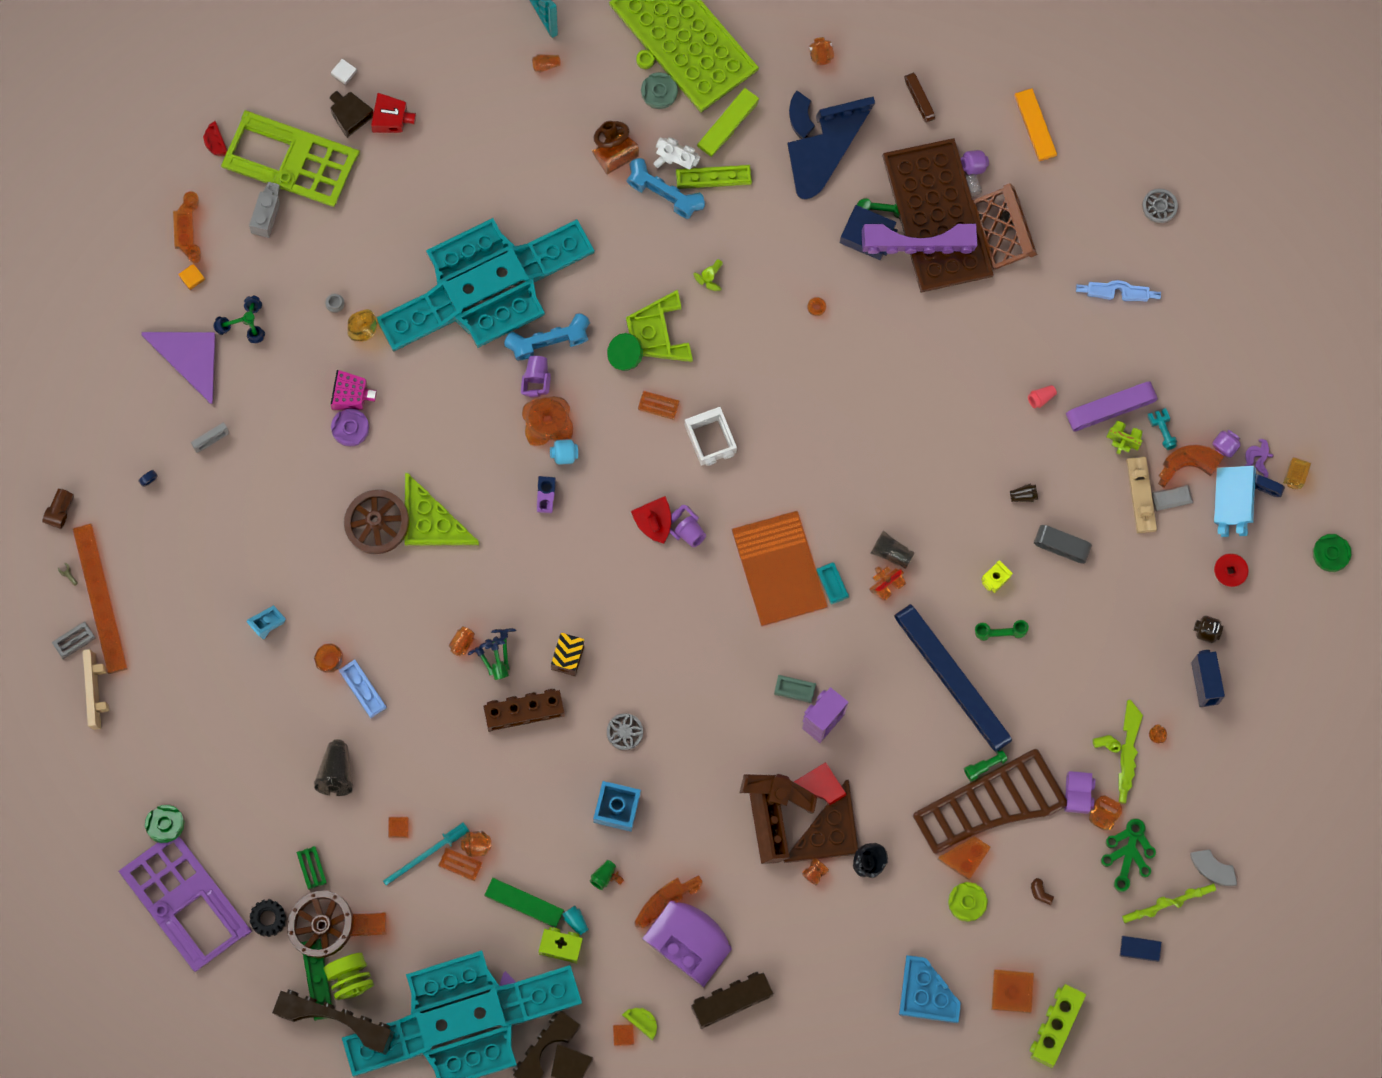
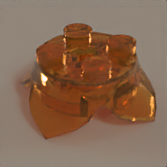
[522,396,573,446]

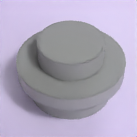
[325,294,345,313]

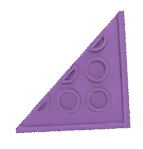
[141,332,215,404]

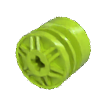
[324,953,374,1000]

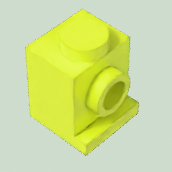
[981,560,1013,593]

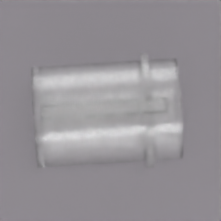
[966,174,982,196]

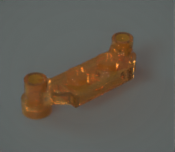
[173,191,201,263]

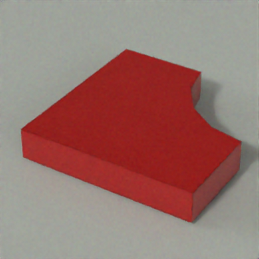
[794,762,846,805]

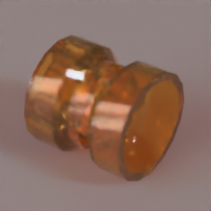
[802,858,829,886]

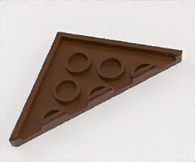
[783,780,858,863]

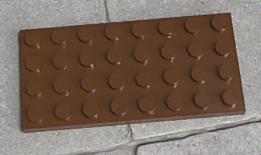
[882,138,994,293]

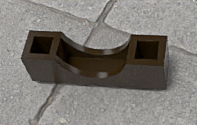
[513,1011,581,1078]

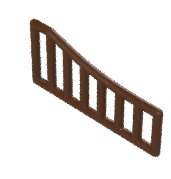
[913,749,1067,854]

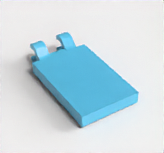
[1214,466,1256,537]

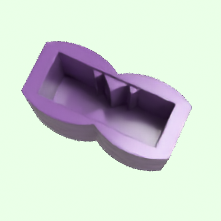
[1065,771,1095,814]

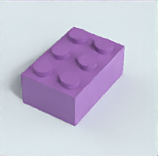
[802,687,849,743]

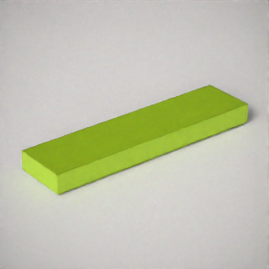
[676,165,752,189]

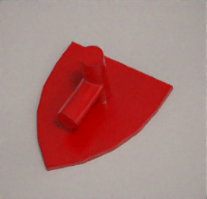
[631,496,671,544]

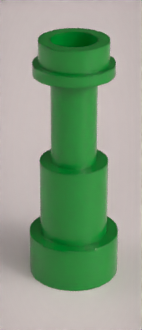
[964,750,1008,781]

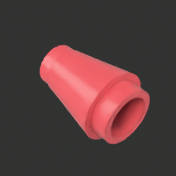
[1028,385,1057,408]

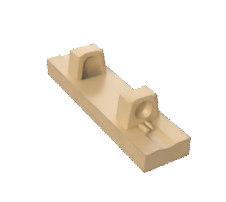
[1126,457,1157,533]
[83,649,109,730]

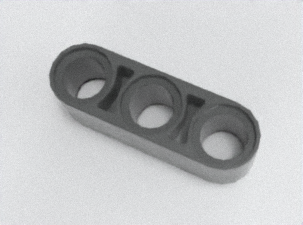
[1034,525,1092,564]

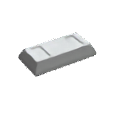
[1152,485,1193,511]

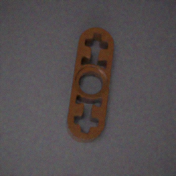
[904,72,935,123]

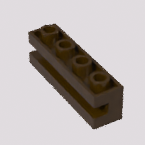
[691,972,774,1029]

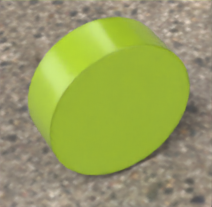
[636,50,655,69]

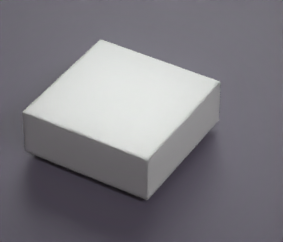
[331,59,357,85]

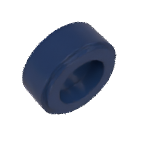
[138,470,158,487]

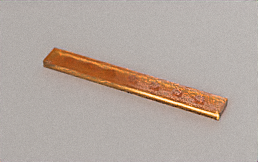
[72,524,127,674]

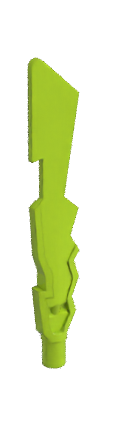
[1118,700,1143,804]

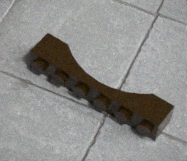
[272,989,395,1055]

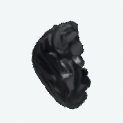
[853,843,888,878]

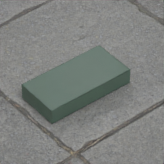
[774,675,816,703]

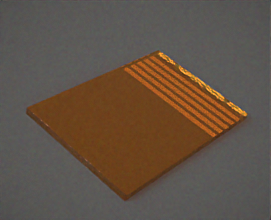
[732,511,828,626]

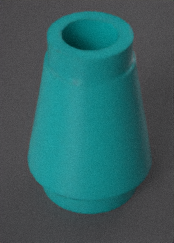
[562,905,589,935]

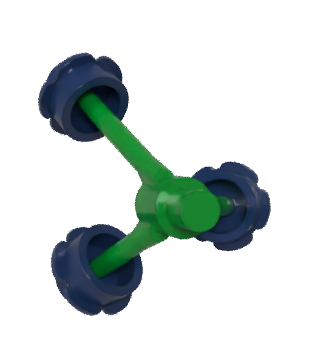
[213,295,265,344]

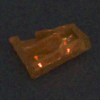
[938,836,991,880]

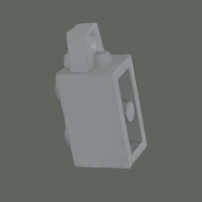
[249,182,280,238]

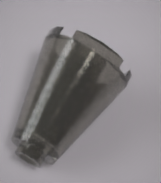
[314,739,353,796]

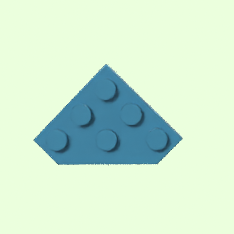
[899,955,961,1023]

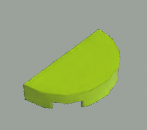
[622,1008,657,1041]

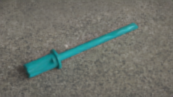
[383,822,470,885]

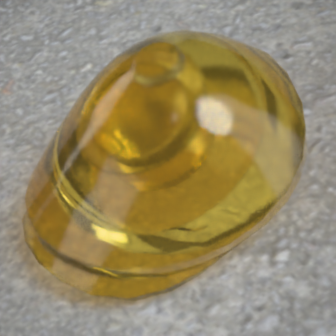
[347,309,378,342]

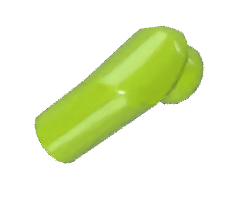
[1092,735,1121,753]

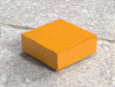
[178,263,205,290]

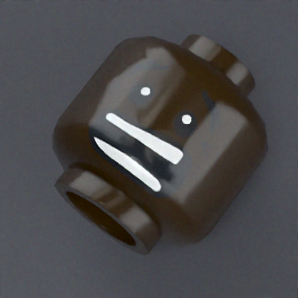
[1193,616,1224,643]

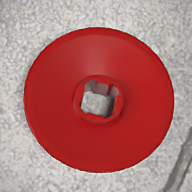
[1214,554,1249,587]

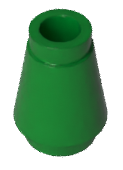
[590,860,616,890]

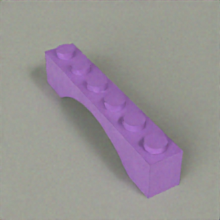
[862,224,977,254]

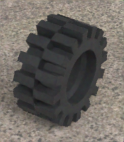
[249,899,286,937]

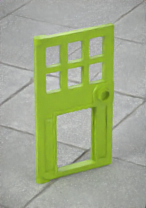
[221,110,360,207]

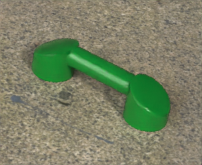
[857,198,900,219]
[975,620,1029,641]

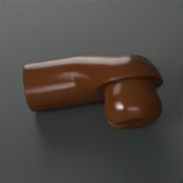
[1031,878,1054,905]

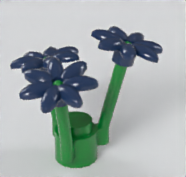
[468,628,516,680]

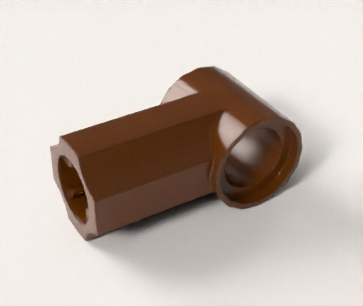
[42,488,74,529]

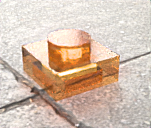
[613,1024,634,1046]

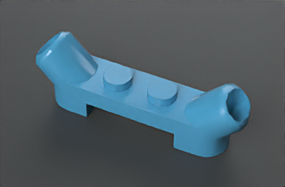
[626,158,705,219]
[504,313,590,361]

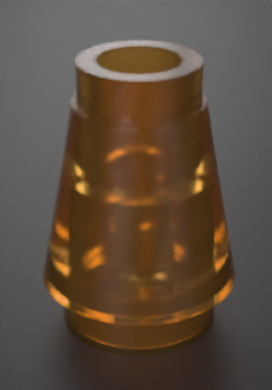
[532,54,561,73]

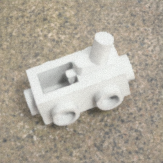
[653,137,701,170]

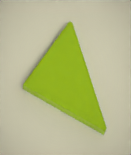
[404,473,479,546]

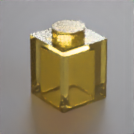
[1283,457,1311,489]

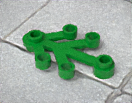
[1101,819,1156,892]

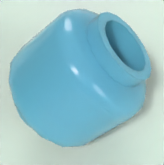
[550,439,578,465]

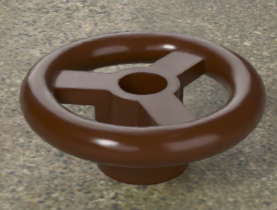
[594,121,629,148]

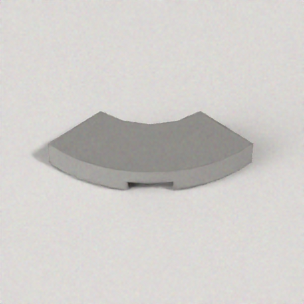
[1190,849,1237,886]

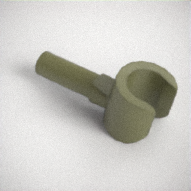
[58,563,78,586]

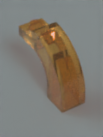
[1158,445,1224,488]

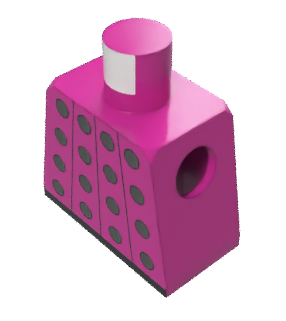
[331,370,377,410]

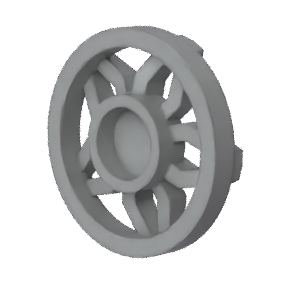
[1142,189,1178,223]
[607,714,643,750]

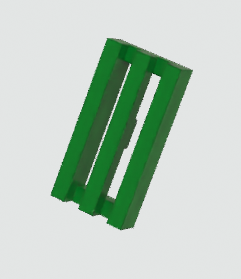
[296,846,327,890]

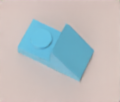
[246,605,286,639]

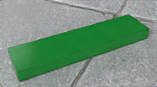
[484,877,564,928]
[301,939,332,1021]

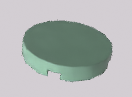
[641,72,678,109]

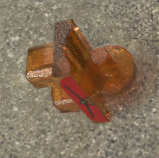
[869,566,906,600]

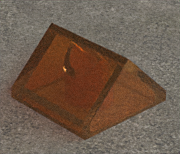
[592,134,639,174]

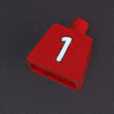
[371,93,416,133]

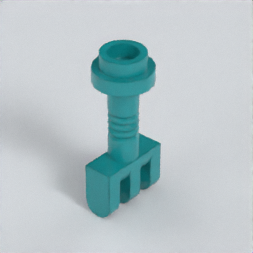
[1148,408,1178,450]

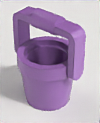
[521,356,551,397]
[670,505,706,548]

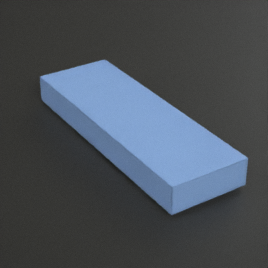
[339,660,387,719]

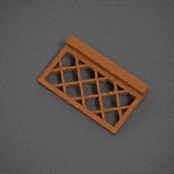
[972,183,1038,270]

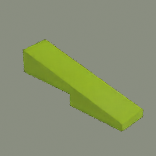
[697,88,759,157]

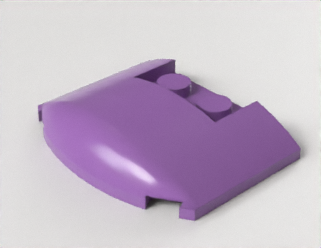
[642,901,732,987]

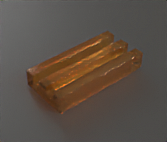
[638,391,680,420]
[438,848,482,881]

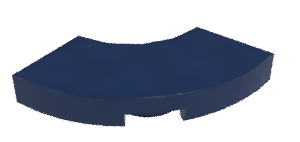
[789,90,815,139]

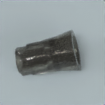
[870,530,914,569]

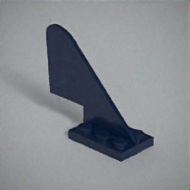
[787,96,875,200]

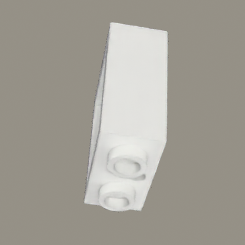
[684,407,737,466]

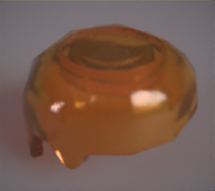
[314,643,344,673]

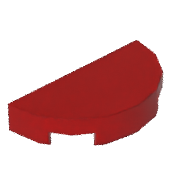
[203,121,227,156]

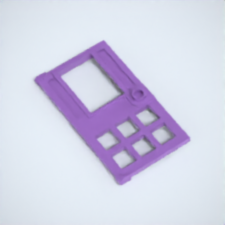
[118,837,252,972]

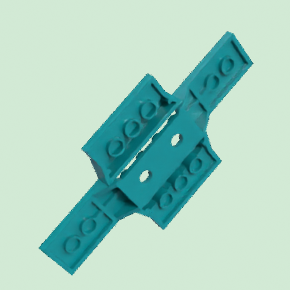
[376,218,595,352]
[342,950,582,1078]

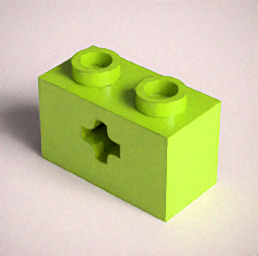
[538,927,583,964]

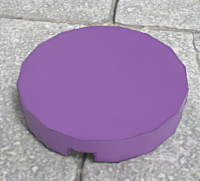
[331,408,369,447]

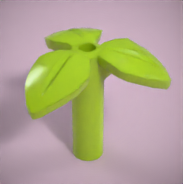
[693,259,723,291]

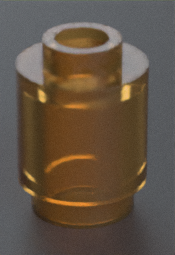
[449,626,475,656]

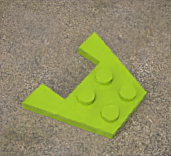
[626,290,693,362]

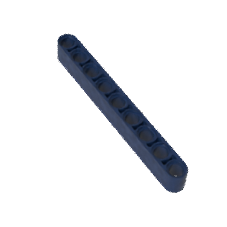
[894,604,1012,752]

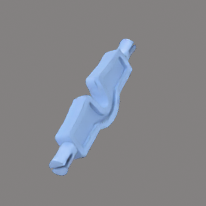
[1076,280,1161,302]

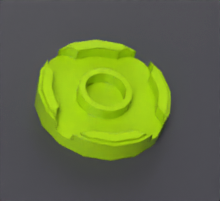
[948,882,988,922]

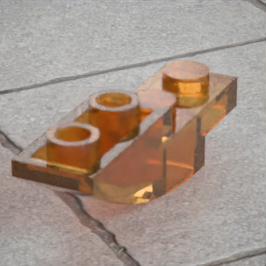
[634,875,703,929]

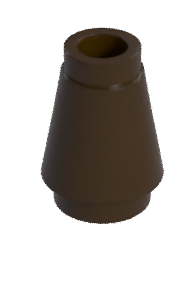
[1010,483,1038,502]

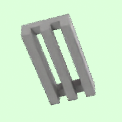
[191,422,229,453]
[52,621,96,659]

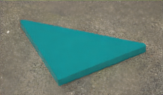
[529,0,558,38]

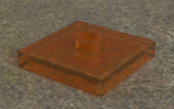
[991,969,1034,1013]

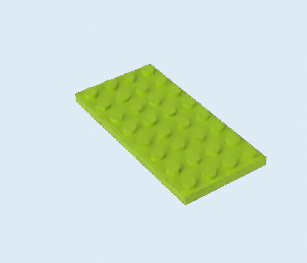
[609,0,759,113]

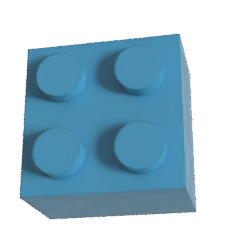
[593,781,641,832]

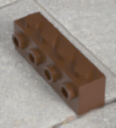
[483,689,565,732]
[749,794,790,864]

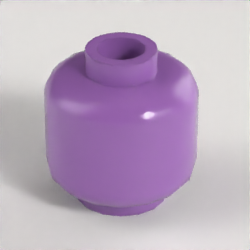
[961,150,989,175]
[1212,429,1241,459]

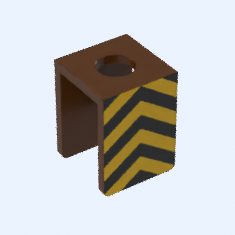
[551,633,585,676]

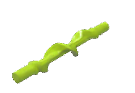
[1122,883,1216,923]

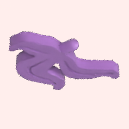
[1245,439,1273,478]

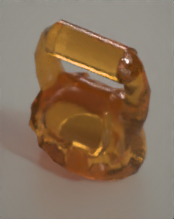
[1089,795,1122,831]

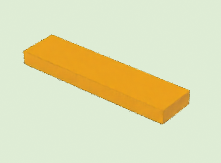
[1014,88,1057,162]

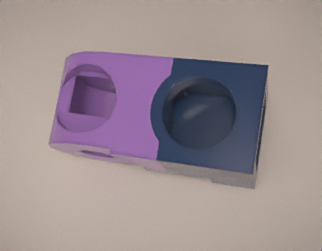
[537,476,556,513]

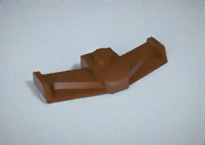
[739,774,817,814]

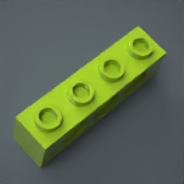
[1029,984,1086,1068]

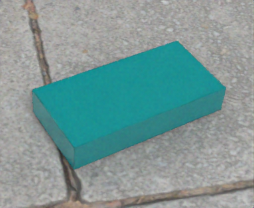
[816,562,849,605]

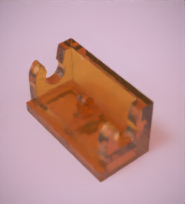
[351,912,387,936]

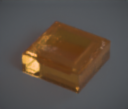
[388,817,409,838]

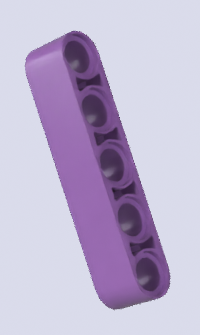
[1066,381,1158,431]

